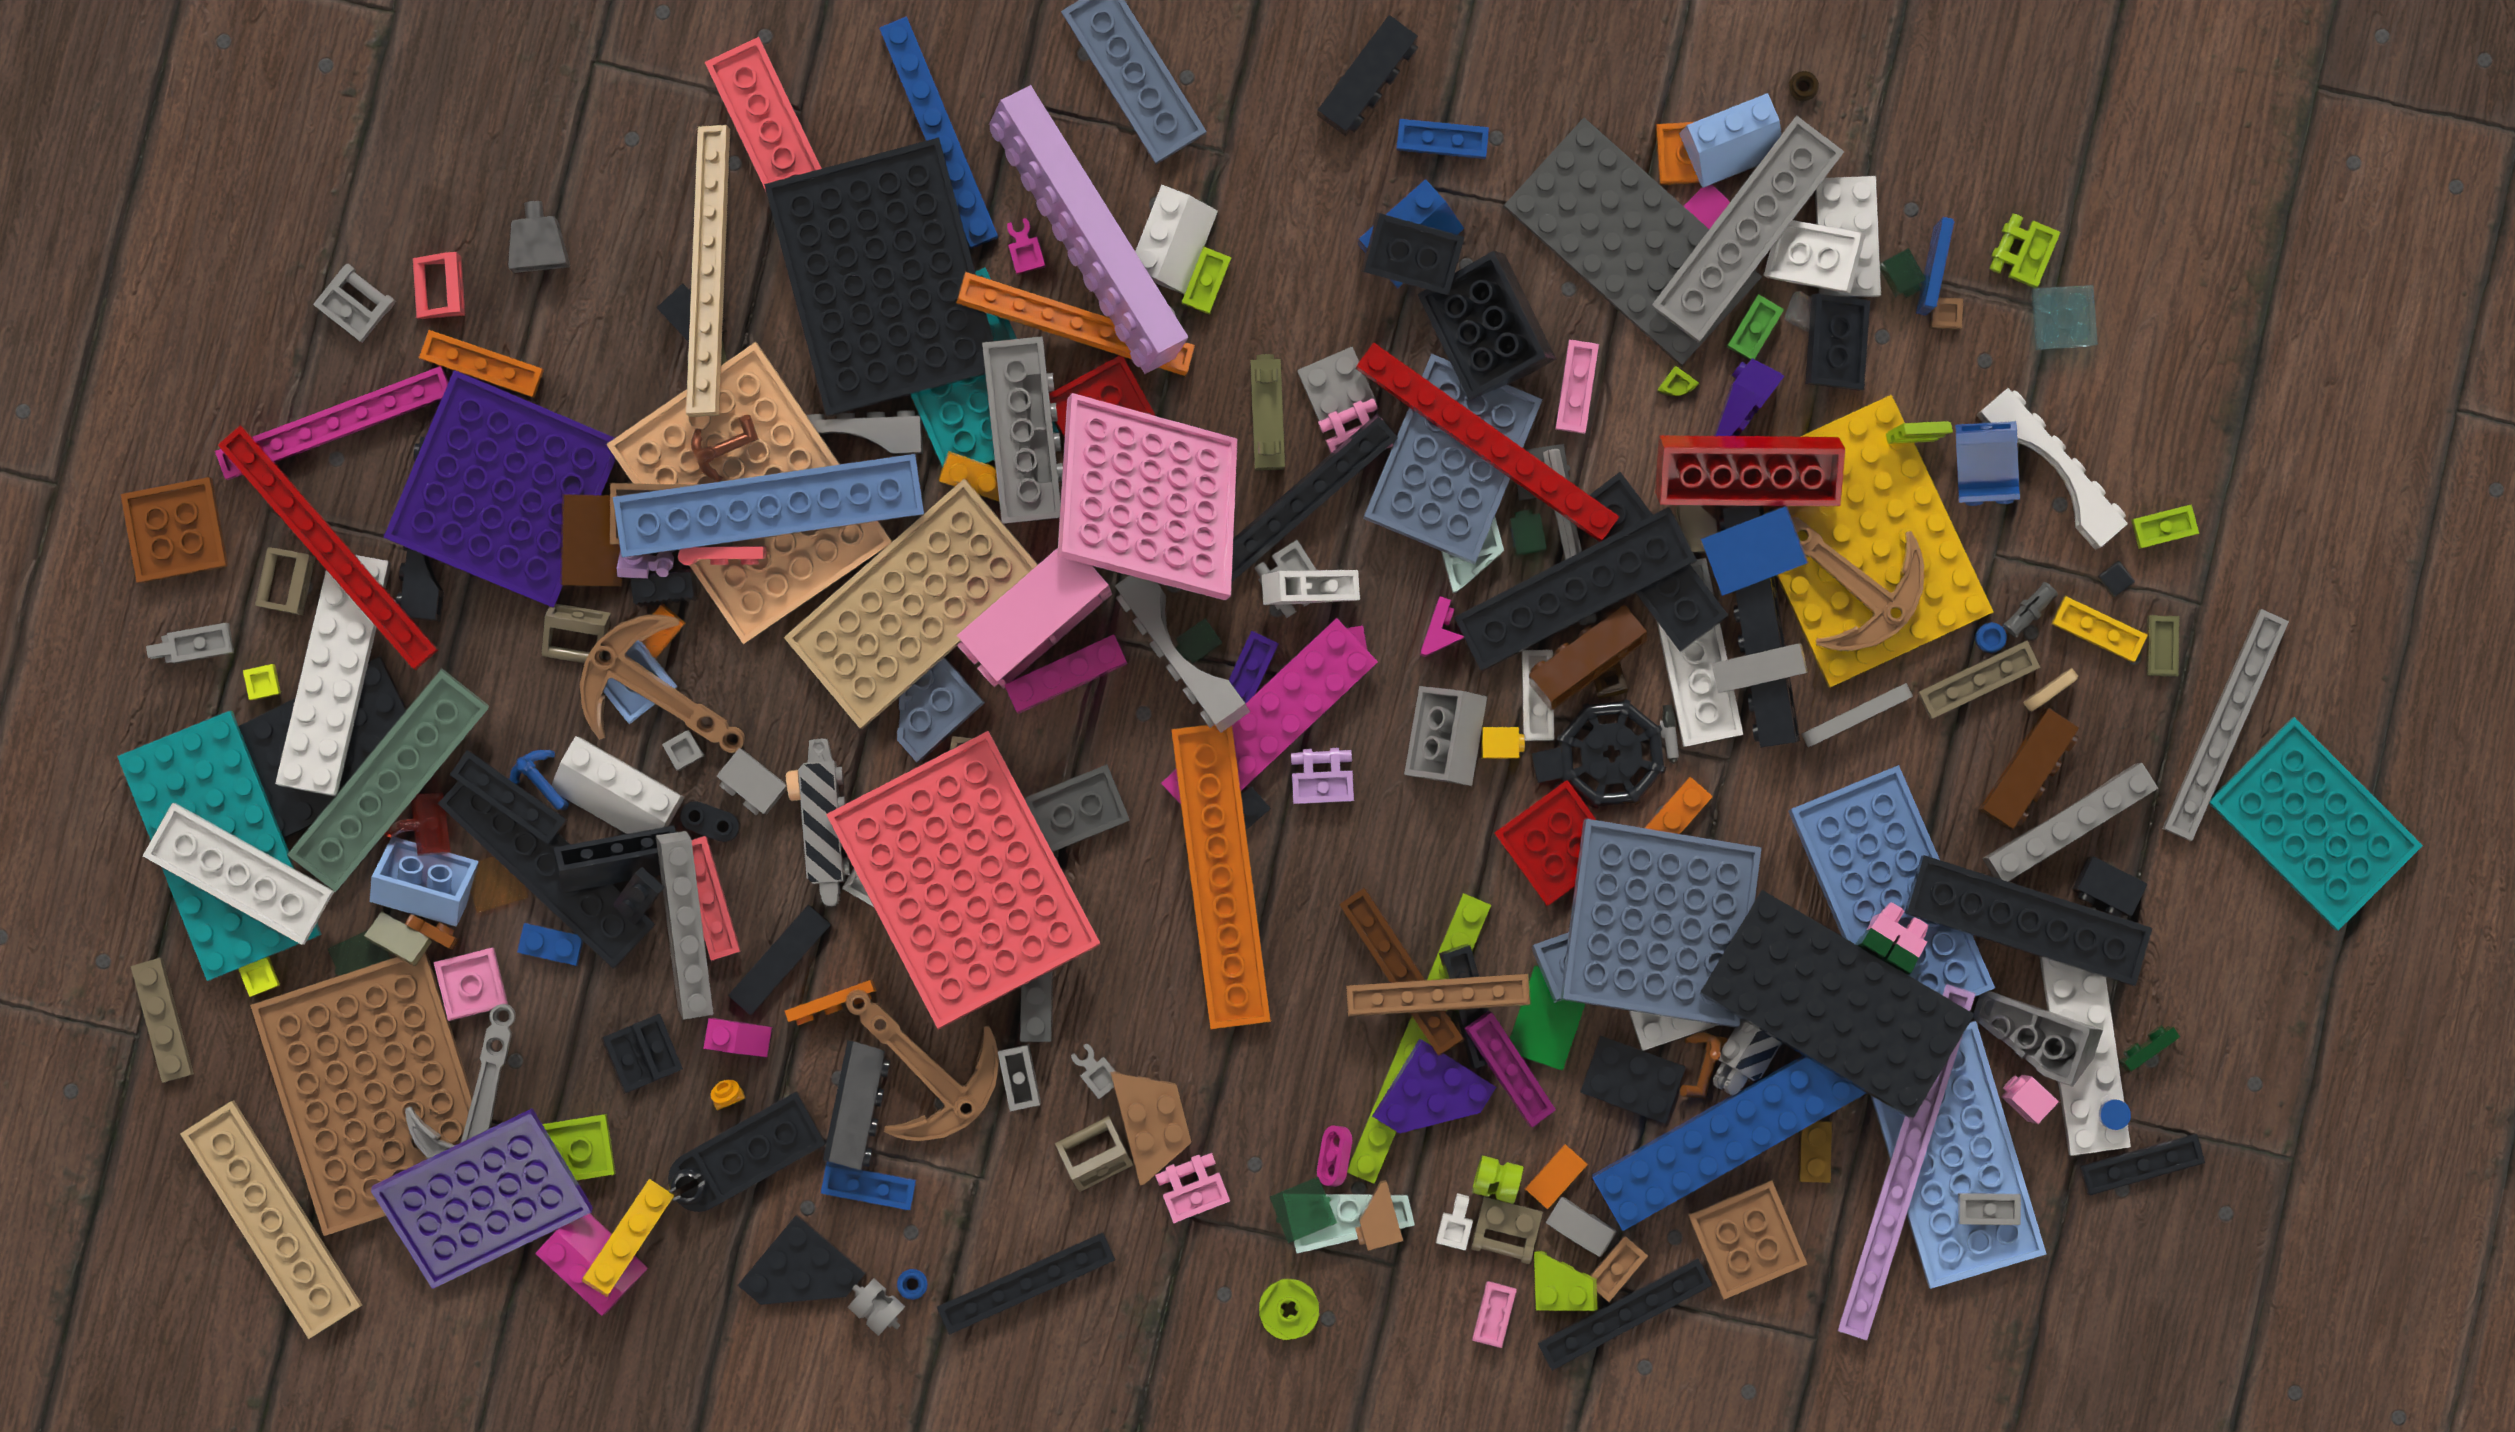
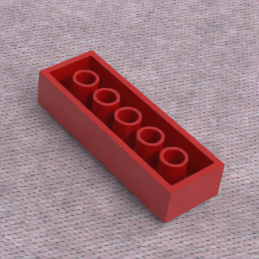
[1655,435,1845,506]

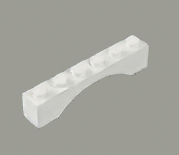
[1977,388,2128,550]

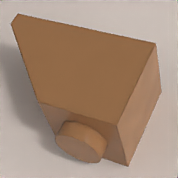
[1355,1180,1403,1251]

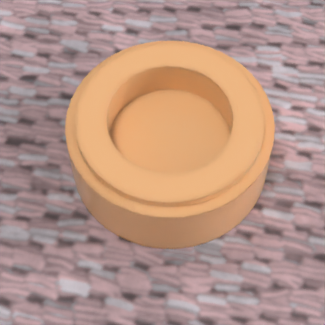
[786,770,801,801]

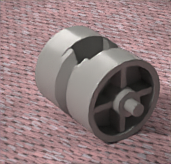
[847,1278,905,1336]

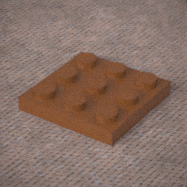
[120,477,228,583]

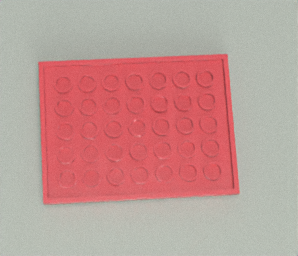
[826,731,1101,1030]

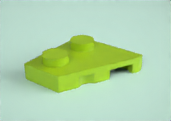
[1534,1251,1597,1311]

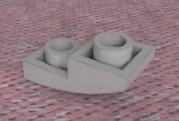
[1546,1197,1617,1257]

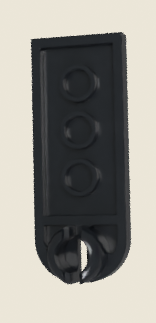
[668,1091,826,1212]

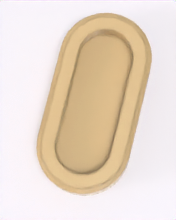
[2023,668,2078,712]

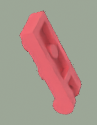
[678,546,766,565]

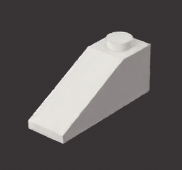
[1262,570,1360,605]

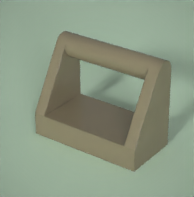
[255,547,316,616]
[542,603,611,664]
[1055,1116,1133,1192]

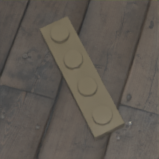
[1917,640,2041,719]
[131,958,194,1083]

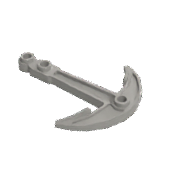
[405,1004,516,1159]

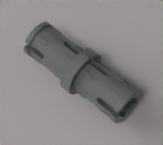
[2003,582,2058,638]

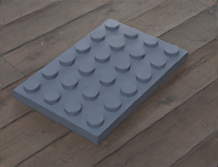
[1363,354,1543,565]

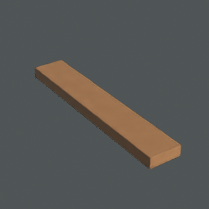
[1346,974,1531,1017]

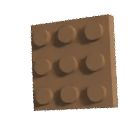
[1688,1180,1808,1300]

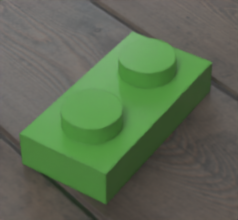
[1727,294,1784,361]

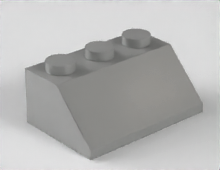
[1404,686,1487,786]

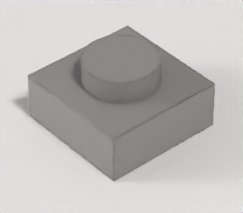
[662,730,704,771]

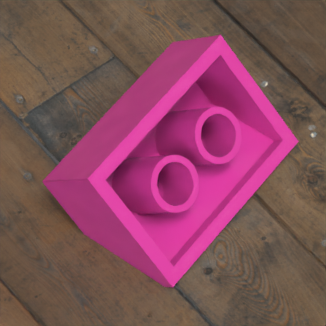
[535,1213,648,1316]

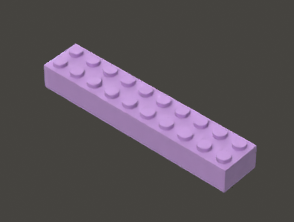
[989,85,1188,374]

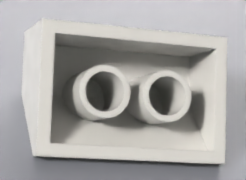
[1135,185,1218,295]

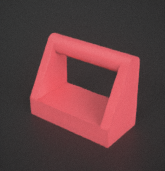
[413,252,465,319]

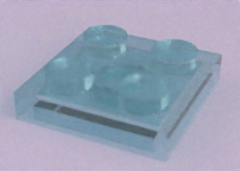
[2032,285,2098,350]

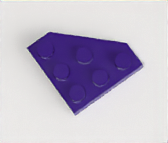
[1372,1039,1496,1133]

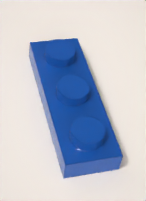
[1396,119,1489,159]
[821,1166,916,1210]

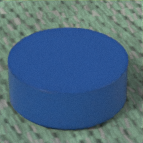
[1975,622,2007,653]
[2099,1099,2131,1130]

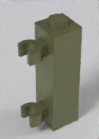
[1250,354,1285,471]

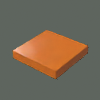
[1656,122,1700,185]

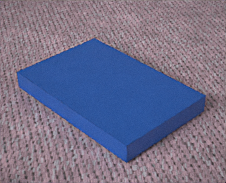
[1916,217,1954,316]
[1701,506,1808,596]

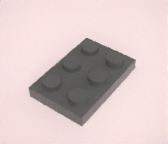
[1024,765,1130,852]

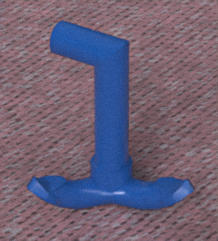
[510,750,569,811]

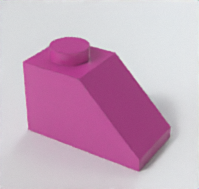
[704,1018,772,1057]

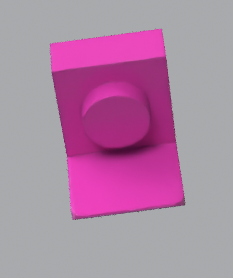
[1420,596,1464,657]

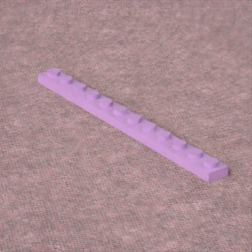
[1838,984,1976,1340]

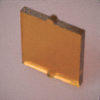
[470,856,528,913]

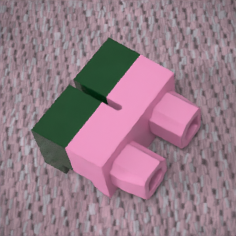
[1856,902,1929,975]

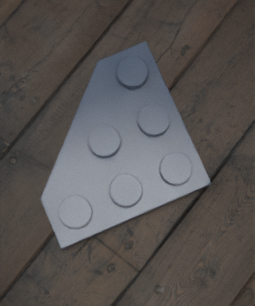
[897,657,985,763]

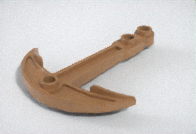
[1767,506,1924,651]
[580,615,745,753]
[846,989,999,1141]

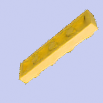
[581,1179,674,1297]

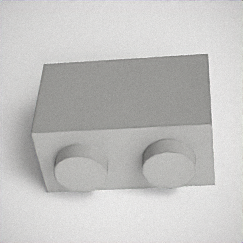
[717,748,787,815]
[998,1045,1041,1111]

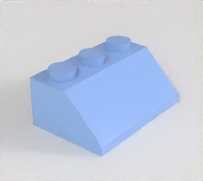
[1679,93,1781,188]
[369,836,479,927]

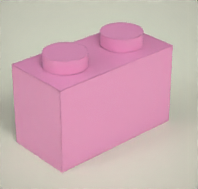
[2001,1075,2059,1124]

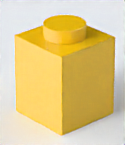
[1481,727,1525,759]

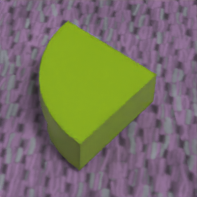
[1657,366,1699,396]

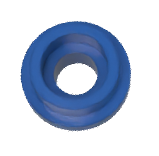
[897,1269,928,1300]

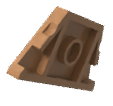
[1110,1071,1191,1185]

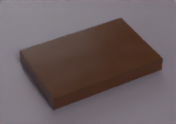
[560,494,622,586]

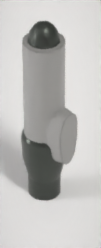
[1660,704,1679,764]

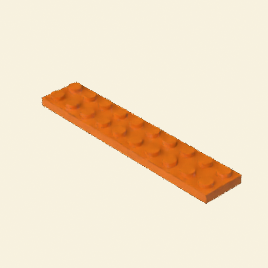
[1171,725,1271,1029]

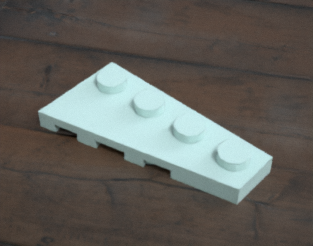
[1283,1194,1415,1253]

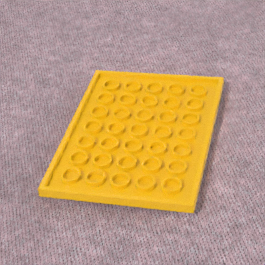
[1763,395,1993,688]

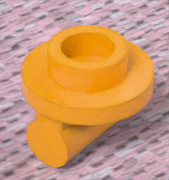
[711,1080,745,1111]

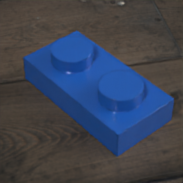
[517,923,583,966]

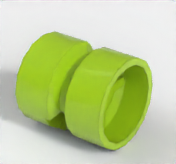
[1472,1155,1523,1204]

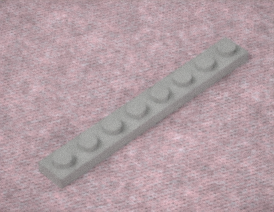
[2162,609,2289,841]

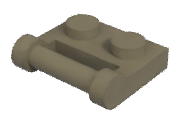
[1471,1196,1543,1265]

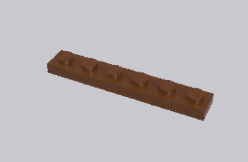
[1339,888,1465,1056]

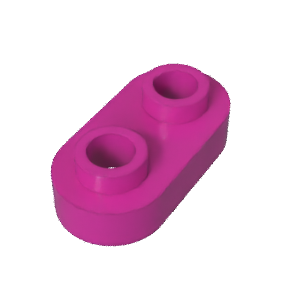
[1317,1125,1352,1187]

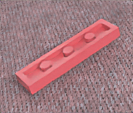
[692,836,741,961]

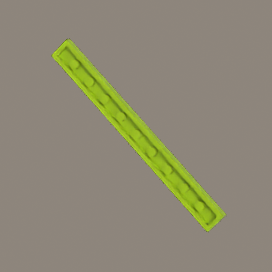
[1347,893,1491,1184]

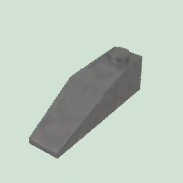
[1973,991,2103,1086]

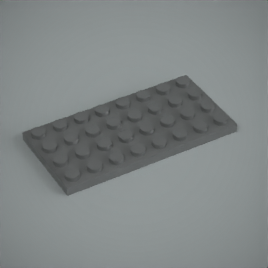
[1503,117,1762,366]

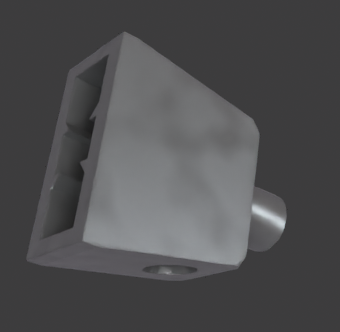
[508,201,570,273]

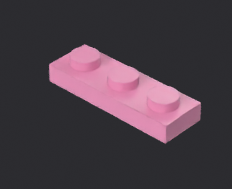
[1555,340,1599,434]

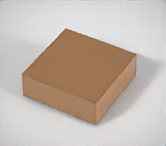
[1930,298,1963,330]

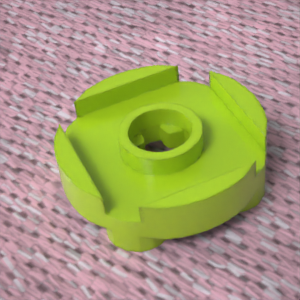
[1259,1279,1319,1340]

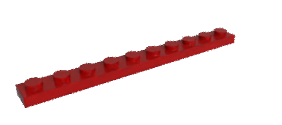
[1355,342,1619,542]
[218,425,439,670]

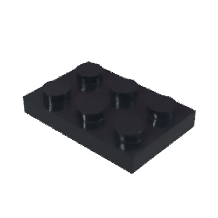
[1361,213,1465,295]
[1805,293,1870,391]
[1580,1035,1686,1124]

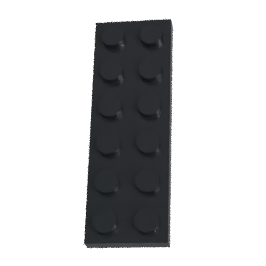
[1590,472,1729,652]

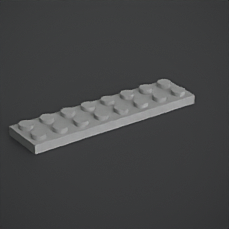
[1651,115,1844,343]

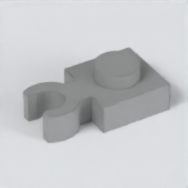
[1071,1043,1116,1099]

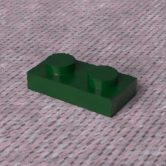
[2119,1025,2180,1072]

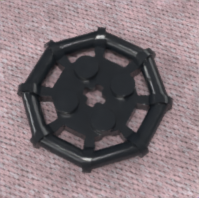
[1556,699,1667,809]

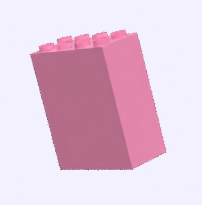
[957,548,1112,689]

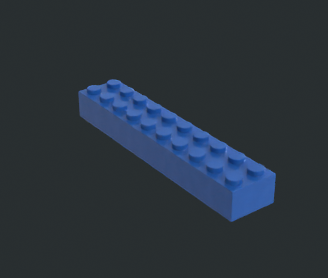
[1592,1055,1866,1231]

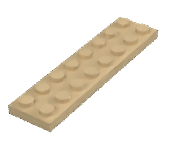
[180,1101,362,1339]

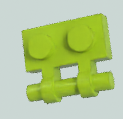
[1989,214,2061,289]

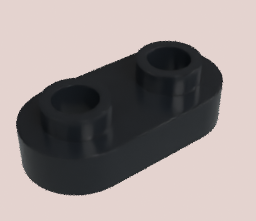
[680,801,740,842]

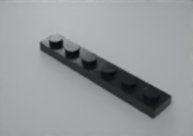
[937,1232,1116,1335]
[1537,1258,1712,1371]

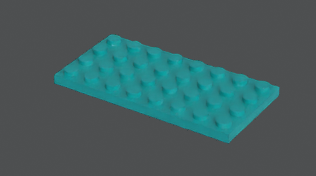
[117,711,322,981]

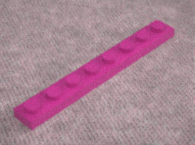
[215,366,448,480]

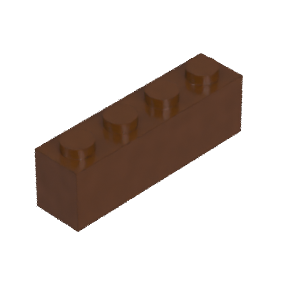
[1529,605,1647,711]
[1978,708,2079,829]

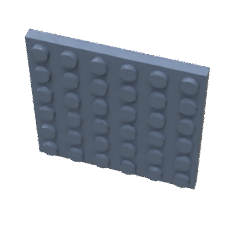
[1560,819,1761,1028]

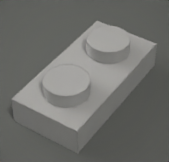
[1958,1193,2021,1225]

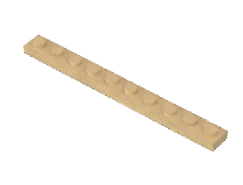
[686,125,730,417]

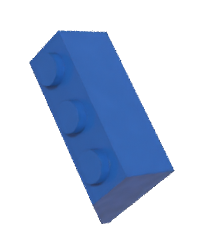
[1358,179,1464,289]

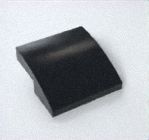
[601,1014,683,1094]

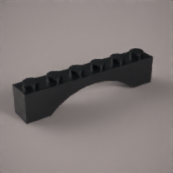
[396,436,444,622]

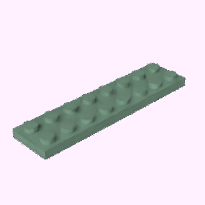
[287,668,489,892]

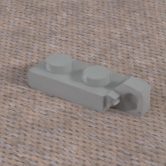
[146,623,234,664]

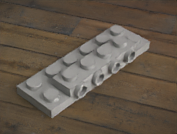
[982,336,1063,524]

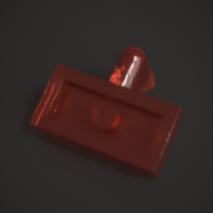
[385,793,451,856]

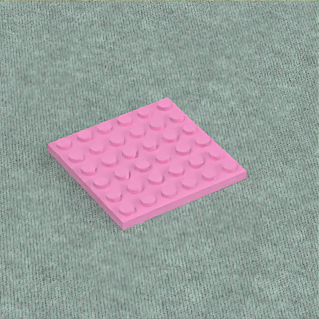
[1057,393,1237,601]

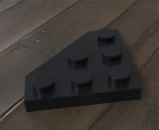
[738,1215,866,1305]

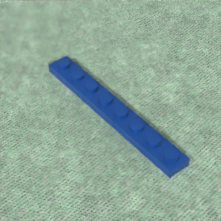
[879,16,999,249]

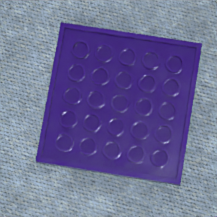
[383,370,616,608]

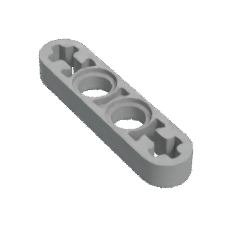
[1801,683,1913,747]

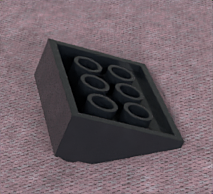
[1417,251,1556,400]

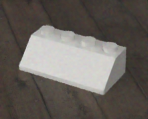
[551,736,685,834]

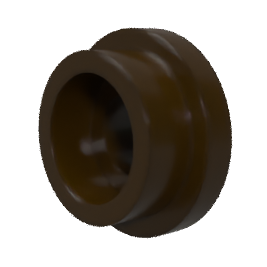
[1789,71,1819,102]

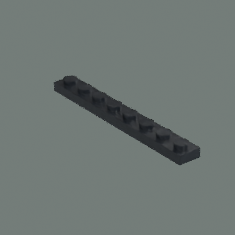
[1231,414,1398,583]

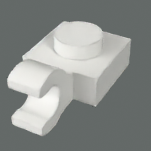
[1436,1193,1473,1250]

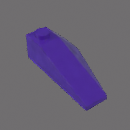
[1714,358,1784,436]

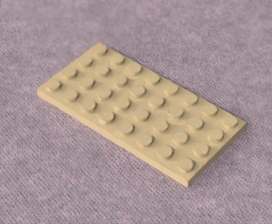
[784,479,1038,729]

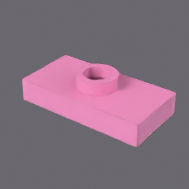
[1472,1281,1517,1348]

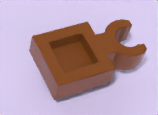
[405,914,459,950]

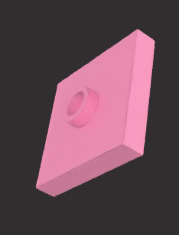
[434,948,508,1021]

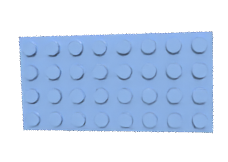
[1871,1021,2046,1289]

